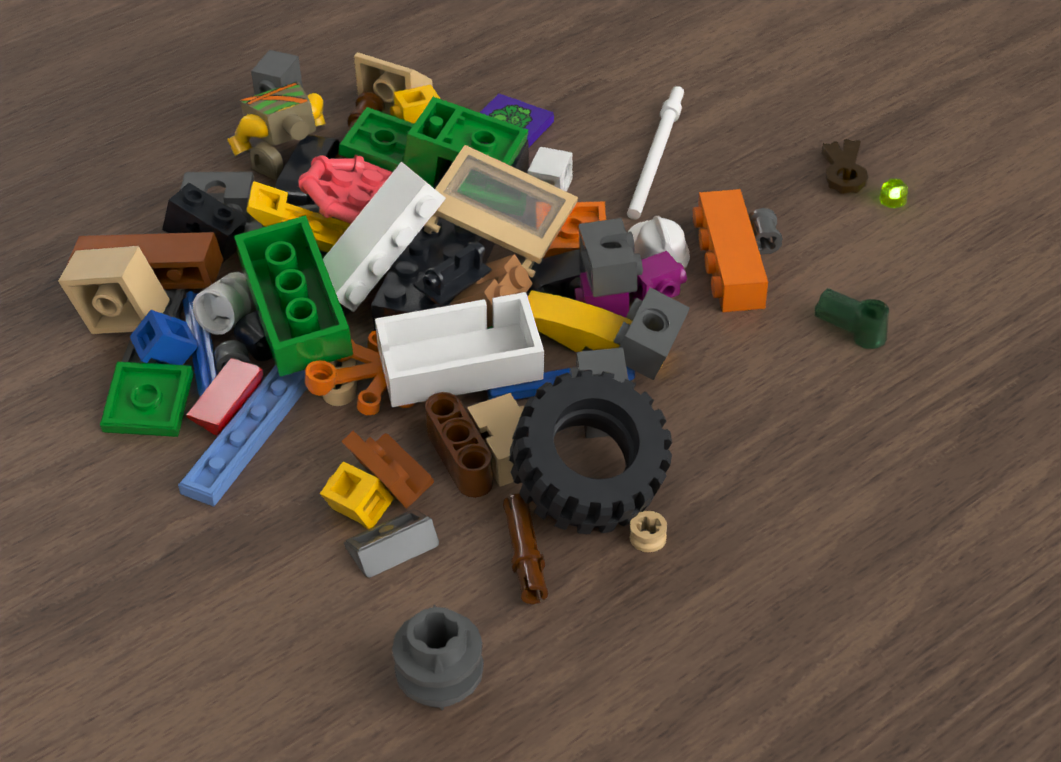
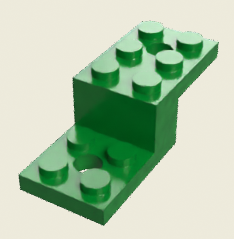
[339,97,528,187]

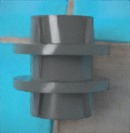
[392,605,484,710]

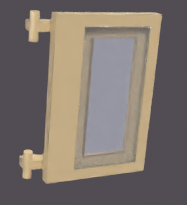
[424,145,578,278]

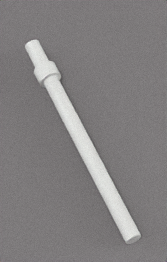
[627,86,684,220]

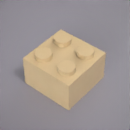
[58,246,170,334]

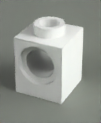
[528,147,572,199]

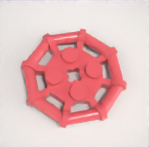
[298,155,393,224]

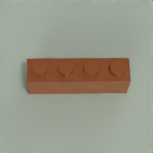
[66,232,223,289]

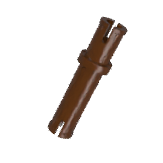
[503,493,548,604]

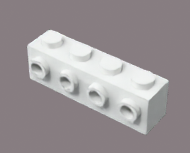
[323,162,446,312]

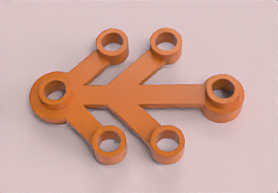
[304,331,415,415]

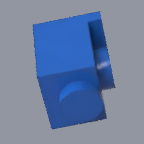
[129,310,198,365]

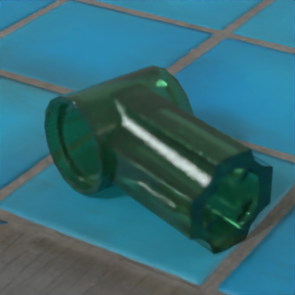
[815,288,889,349]

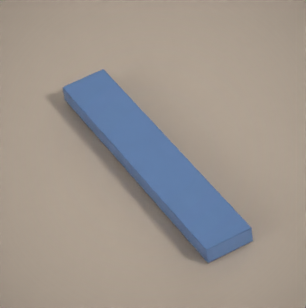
[178,365,307,507]

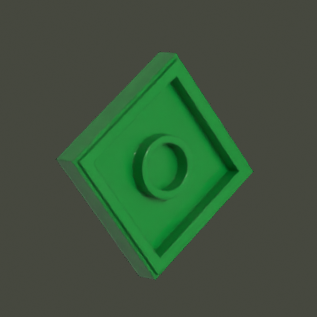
[100,361,194,437]

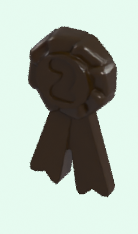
[822,139,868,194]

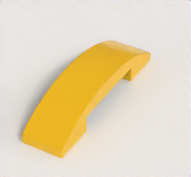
[246,181,351,252]

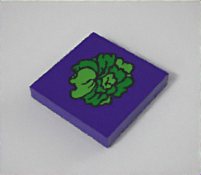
[479,94,554,147]

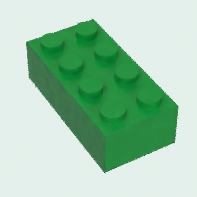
[234,215,353,377]

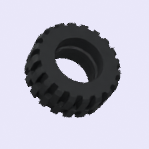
[509,370,672,534]

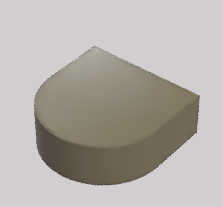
[250,141,284,181]

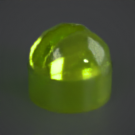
[879,178,908,208]

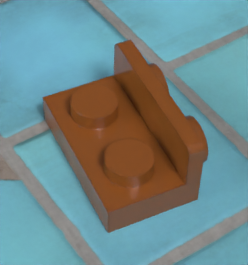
[341,431,434,509]

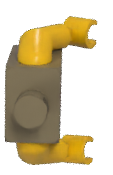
[227,81,326,156]

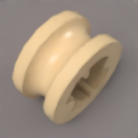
[630,511,667,552]

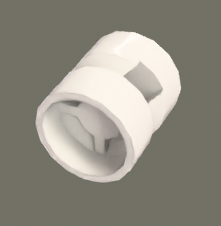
[193,272,256,335]

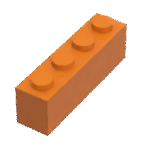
[693,189,768,312]

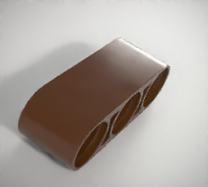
[425,392,493,498]

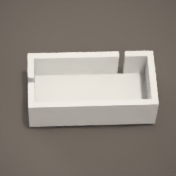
[375,292,544,407]

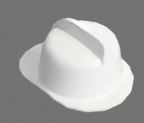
[628,216,690,269]

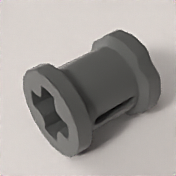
[748,208,783,255]

